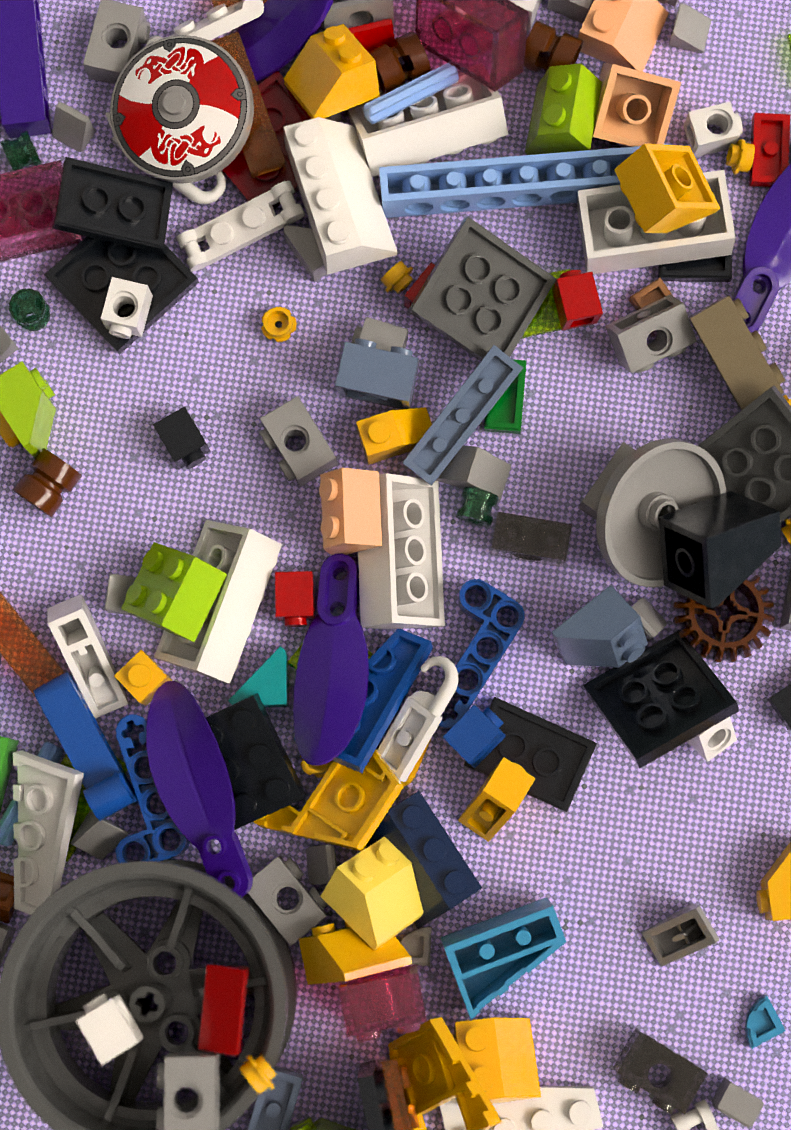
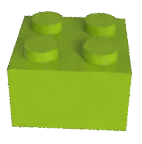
[121,542,227,642]

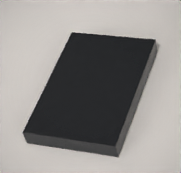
[53,157,173,254]
[463,697,597,812]

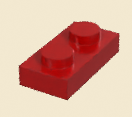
[749,112,790,187]

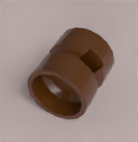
[518,20,583,73]
[368,31,431,94]
[12,448,82,518]

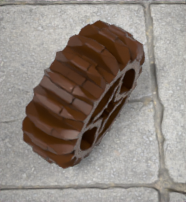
[672,575,775,663]

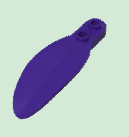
[221,0,334,84]
[732,163,791,333]
[293,554,369,766]
[146,681,253,897]

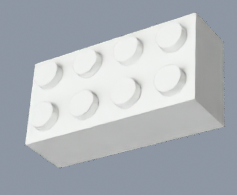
[577,170,736,274]

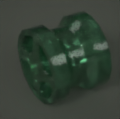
[1,131,42,175]
[9,288,51,331]
[456,487,499,527]

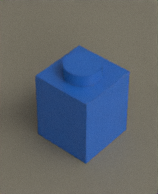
[443,704,506,768]

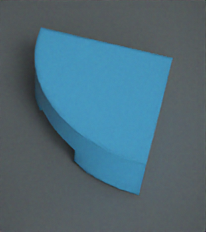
[745,995,786,1049]

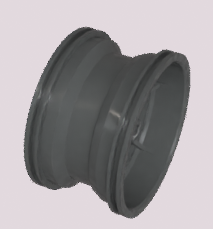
[0,859,297,1130]

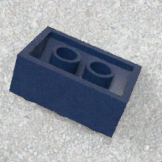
[365,791,482,929]

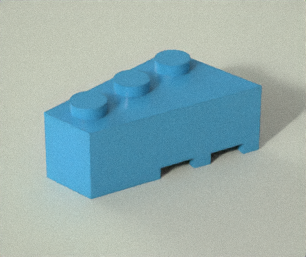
[440,897,566,1020]

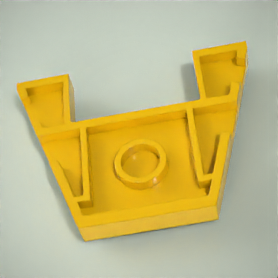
[253,750,404,851]
[388,1017,501,1130]

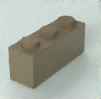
[689,295,785,411]

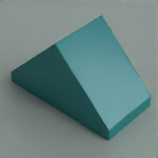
[228,646,289,708]

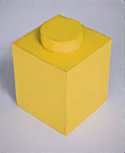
[114,650,173,706]

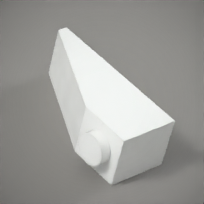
[47,594,129,719]

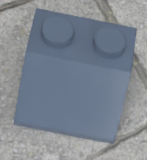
[335,338,419,409]
[552,585,648,668]

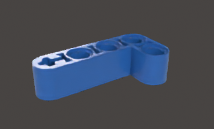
[437,579,525,730]
[33,671,138,821]
[116,714,190,863]

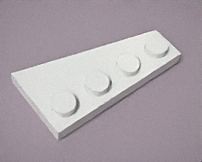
[13,750,84,915]
[440,1085,603,1130]

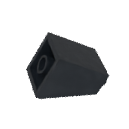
[659,491,781,609]

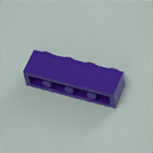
[0,0,52,139]

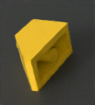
[356,407,432,465]
[458,757,536,842]
[756,841,791,921]

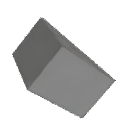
[283,224,327,282]
[436,445,512,501]
[642,903,720,967]

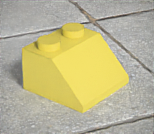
[320,836,424,951]

